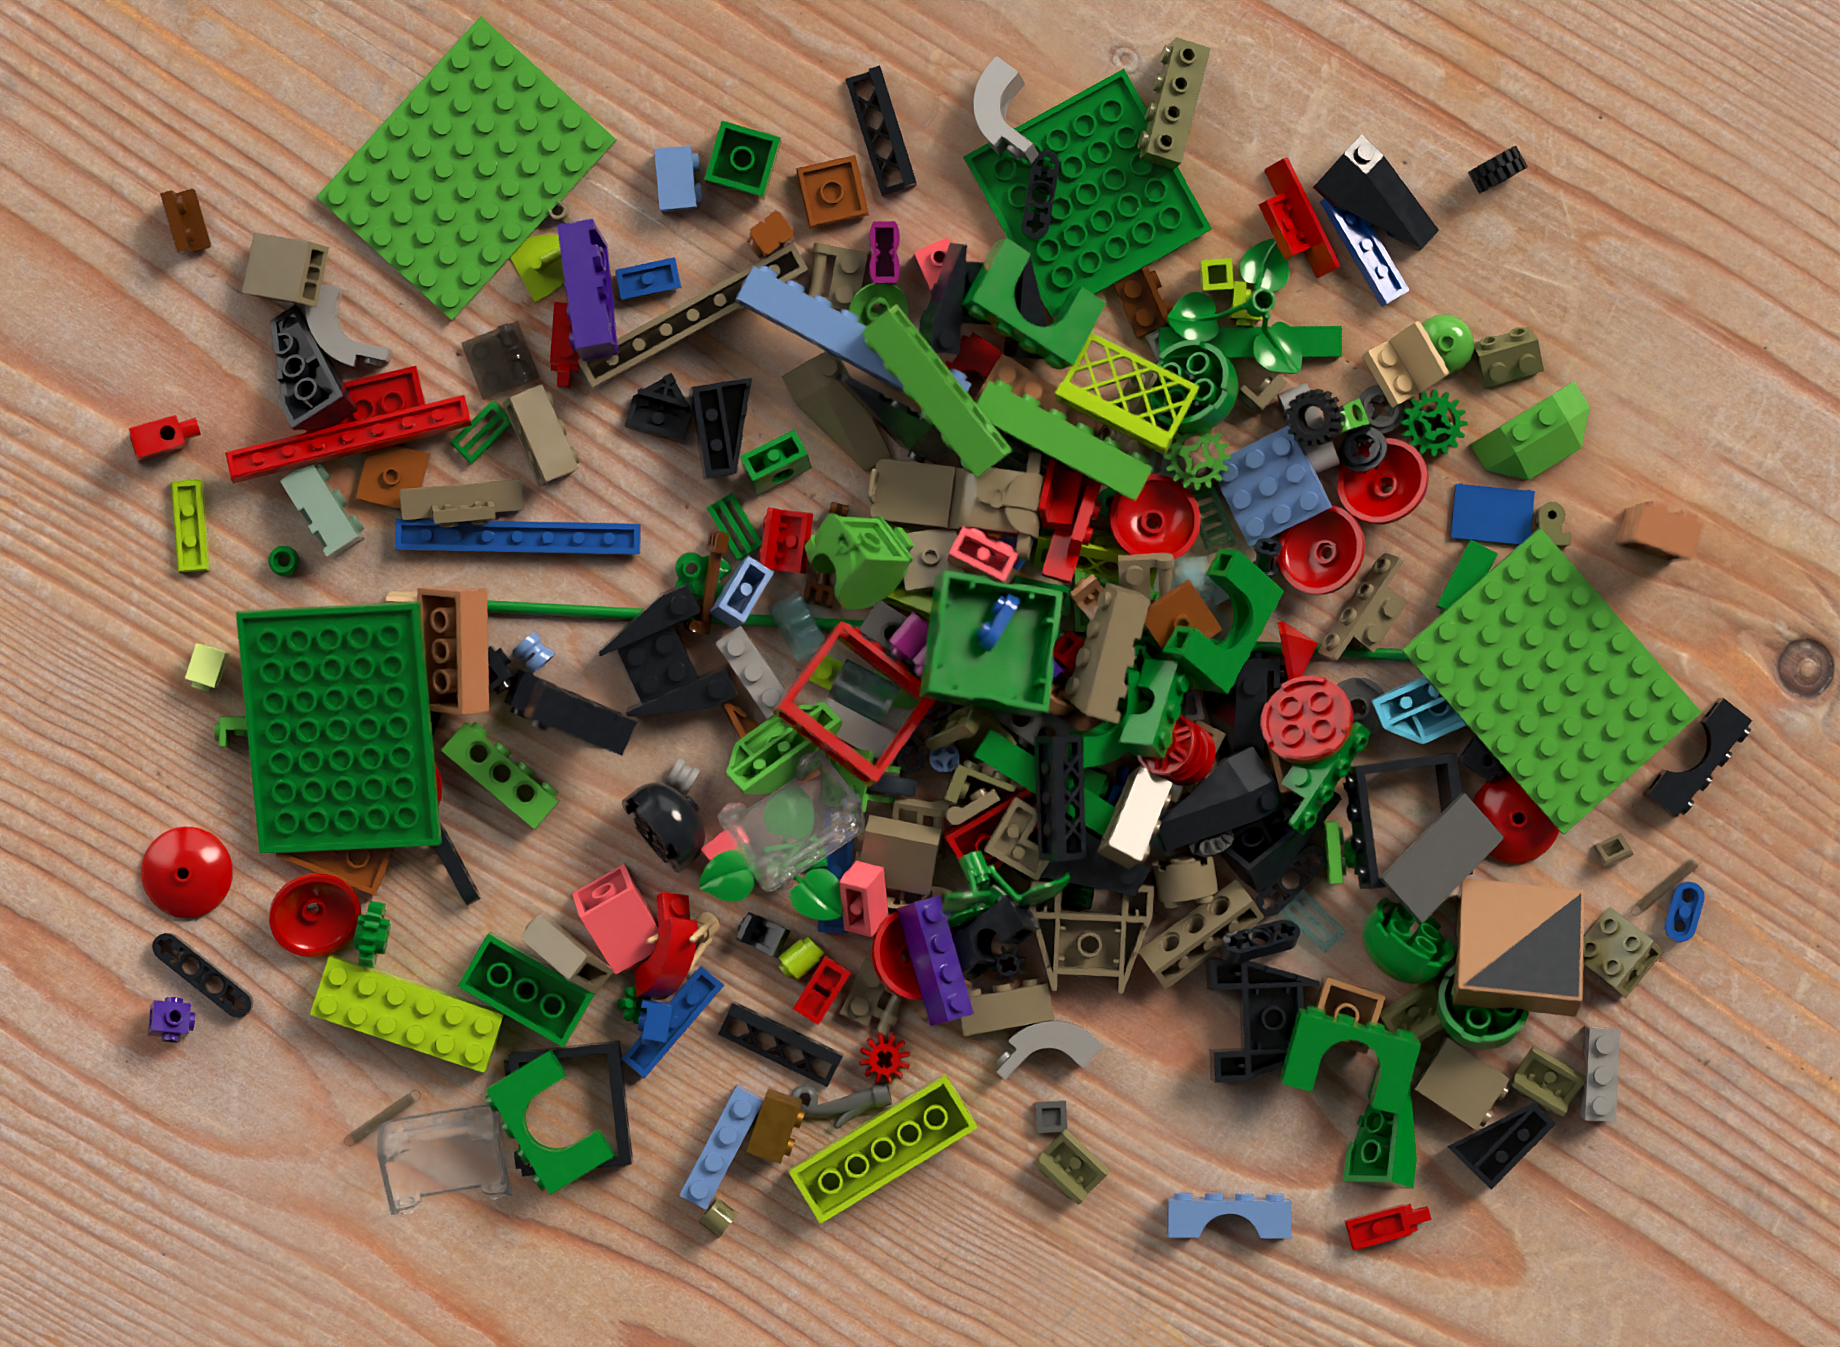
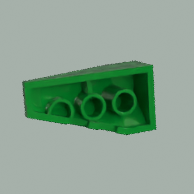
[1343,1068,1417,1189]

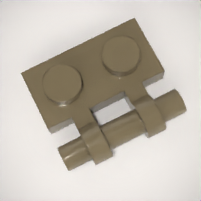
[840,957,907,1035]

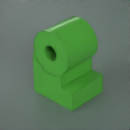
[1323,398,1370,435]

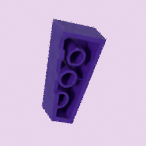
[557,218,619,361]

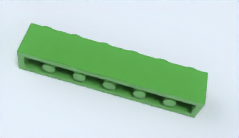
[861,304,1012,478]
[976,379,1153,501]

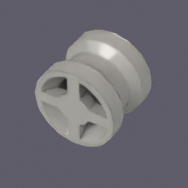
[665,758,701,796]

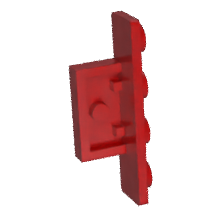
[1258,157,1340,278]
[1042,471,1102,584]

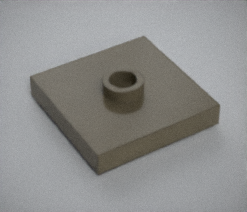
[903,528,965,595]

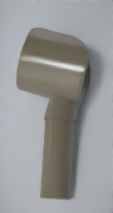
[549,201,574,224]

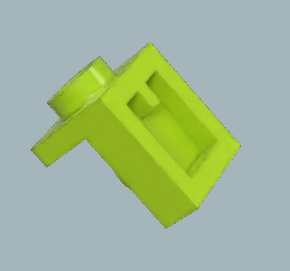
[1229,281,1262,327]

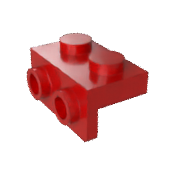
[759,507,813,574]

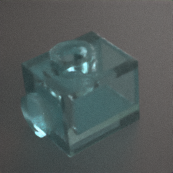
[1172,556,1216,602]

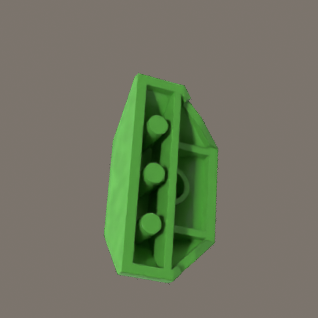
[1470,381,1590,480]
[726,702,843,795]

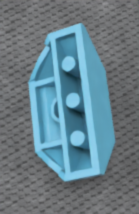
[1372,676,1466,744]

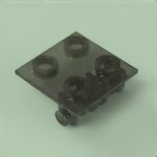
[461,321,540,400]

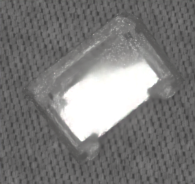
[717,749,865,892]
[377,1104,512,1215]

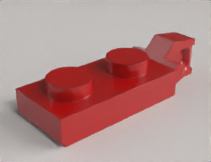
[550,302,581,388]
[1344,1203,1432,1251]

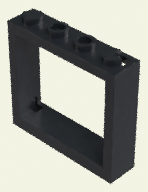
[1343,753,1473,889]
[504,1040,633,1177]

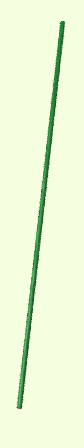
[487,600,1410,661]

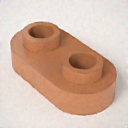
[1048,680,1078,716]

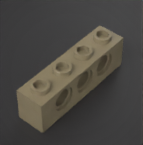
[1139,879,1265,990]

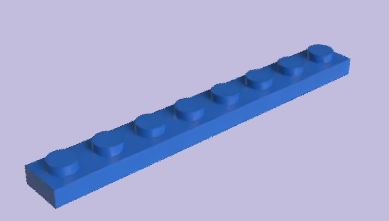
[395,519,641,555]

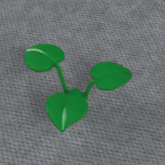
[1167,238,1302,374]
[699,785,842,921]
[942,851,1070,929]

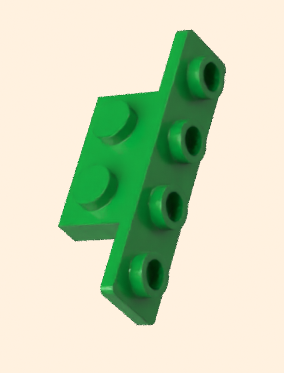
[1282,722,1371,834]

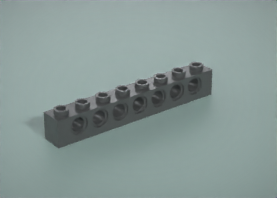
[859,601,1079,760]

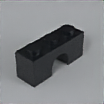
[952,894,1040,979]

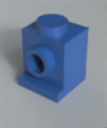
[638,999,674,1047]

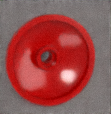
[1337,438,1428,525]
[1109,474,1201,560]
[1278,505,1365,595]
[1472,772,1559,863]
[141,827,233,918]
[269,873,361,957]
[871,911,923,1000]

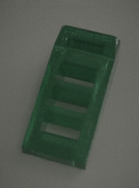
[1191,484,1236,555]

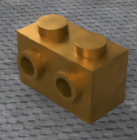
[746,1088,805,1164]

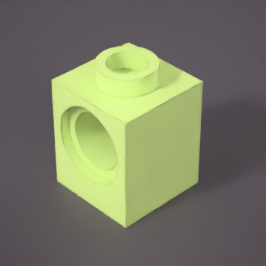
[185,643,229,692]

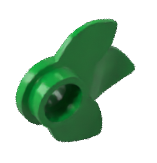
[675,552,732,603]

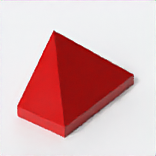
[1277,621,1318,681]

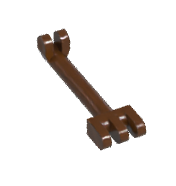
[802,502,849,608]
[684,530,729,635]

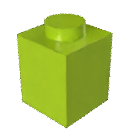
[1199,258,1234,293]

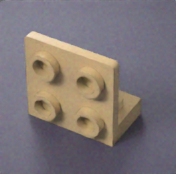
[1362,321,1449,408]

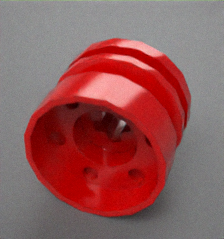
[1138,715,1216,786]

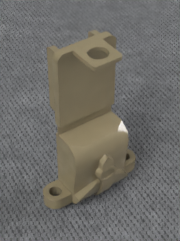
[868,451,1045,560]

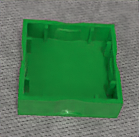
[920,570,1063,718]

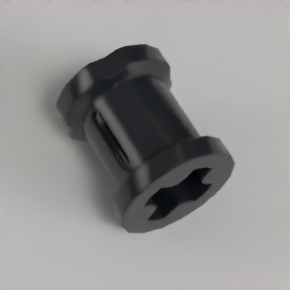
[1253,538,1282,579]

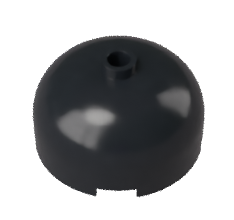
[622,782,705,873]

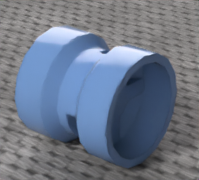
[512,631,555,674]

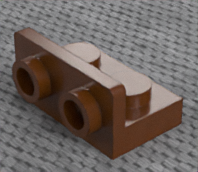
[160,189,211,256]
[1113,266,1172,339]

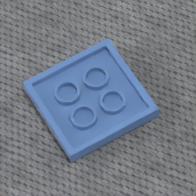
[1211,425,1332,547]

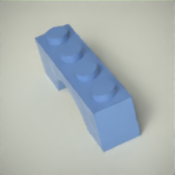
[679,1084,764,1210]
[1167,1192,1291,1239]

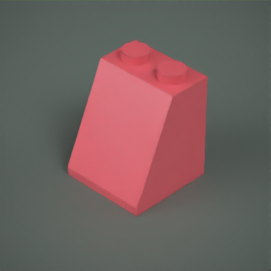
[572,863,658,975]

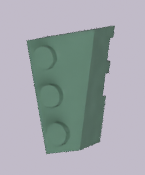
[280,463,365,558]

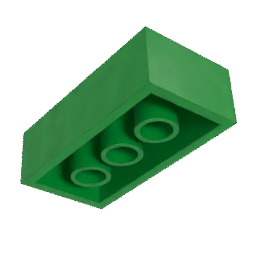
[457,931,595,1048]

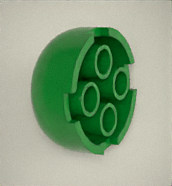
[1147,339,1238,434]
[1362,897,1454,984]
[1437,964,1529,1050]

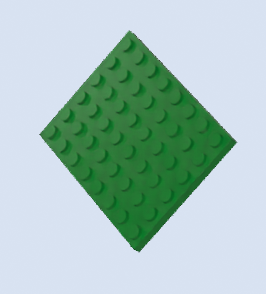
[236,601,442,854]

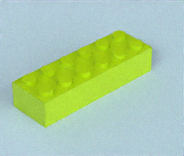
[310,954,506,1073]
[788,1072,978,1224]

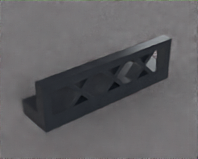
[845,65,917,196]
[1034,735,1087,861]
[718,1001,843,1087]

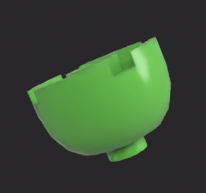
[1422,314,1474,375]

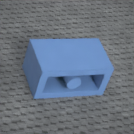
[654,146,703,213]
[709,556,774,629]

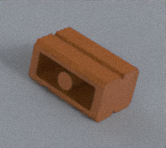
[747,210,795,258]

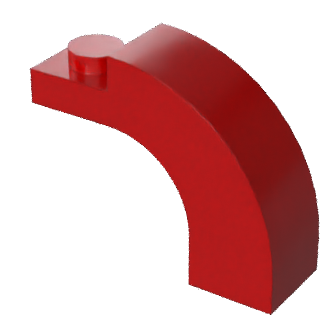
[634,892,698,1000]

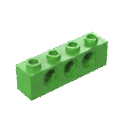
[441,722,560,830]

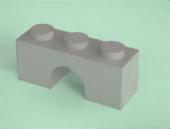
[715,626,793,719]
[1580,1026,1620,1122]

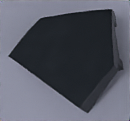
[625,373,692,444]

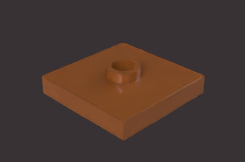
[796,155,869,229]
[356,445,430,509]
[1144,579,1223,662]

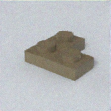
[984,797,1049,881]

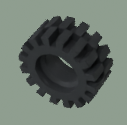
[1468,146,1528,194]
[1285,389,1345,447]

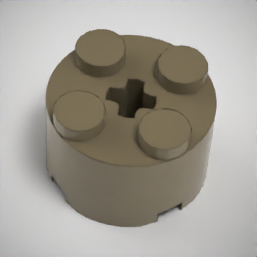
[1152,852,1218,908]

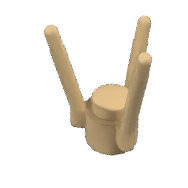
[647,912,719,971]

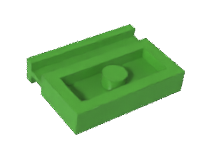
[1322,820,1346,884]

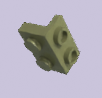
[1474,327,1544,388]
[1380,981,1454,1043]
[1511,1045,1585,1116]
[1035,1129,1110,1205]

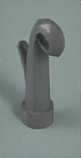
[791,1081,892,1129]

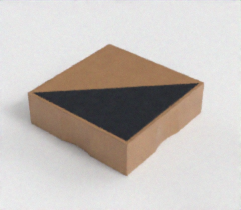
[1453,878,1585,1017]

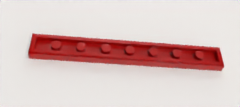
[225,395,472,483]

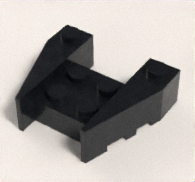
[919,243,1047,359]
[598,581,739,717]
[504,668,637,756]
[1206,957,1320,1083]

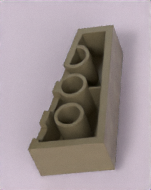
[1065,583,1150,724]

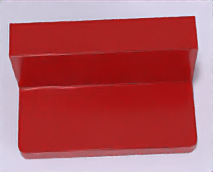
[1039,458,1084,531]

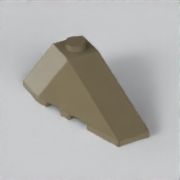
[781,351,891,471]

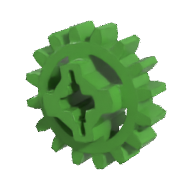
[1164,429,1231,490]

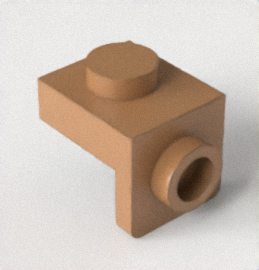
[1069,575,1104,621]

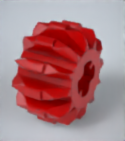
[859,1032,910,1084]

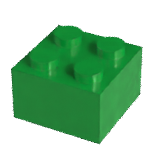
[704,120,781,200]

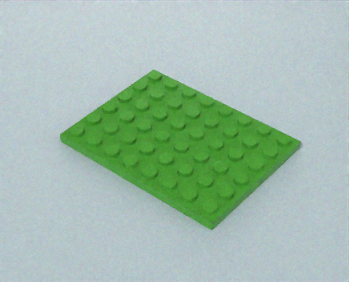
[316,16,617,321]
[1401,528,1702,835]

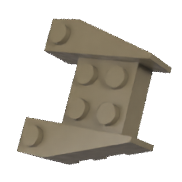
[1029,877,1154,994]

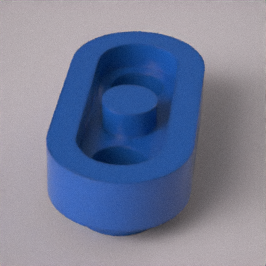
[976,593,1020,652]
[1664,881,1705,942]

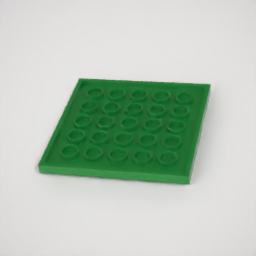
[963,68,1212,318]

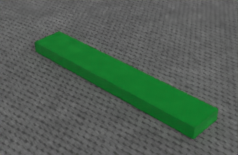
[1158,326,1342,359]
[973,729,1115,837]

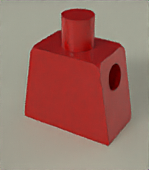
[128,415,201,463]

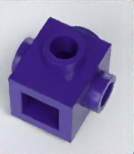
[148,997,195,1043]

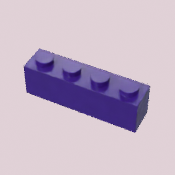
[897,895,974,1026]

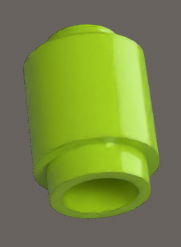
[778,935,824,980]

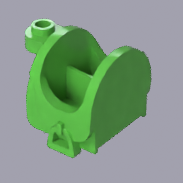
[805,513,914,610]

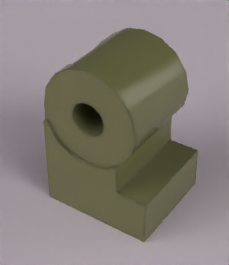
[1536,502,1571,547]
[698,1197,738,1238]

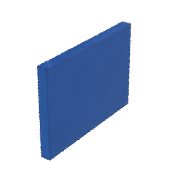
[1450,483,1535,544]

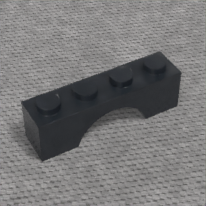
[1644,698,1753,817]

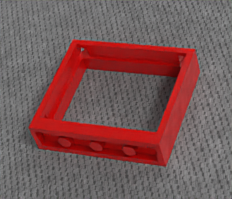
[772,621,936,787]

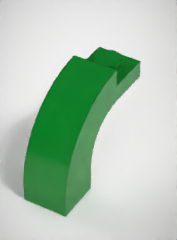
[1069,668,1150,767]

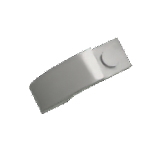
[974,56,1039,164]
[305,284,392,368]
[996,1019,1103,1080]

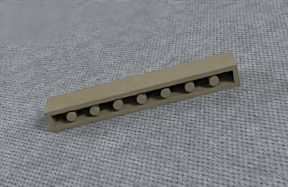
[578,243,809,389]

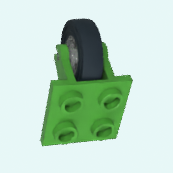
[821,748,917,812]

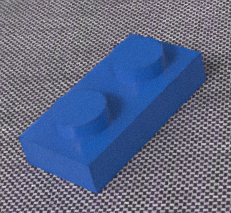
[615,257,682,301]

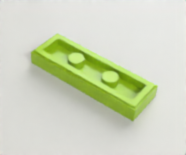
[171,479,210,573]

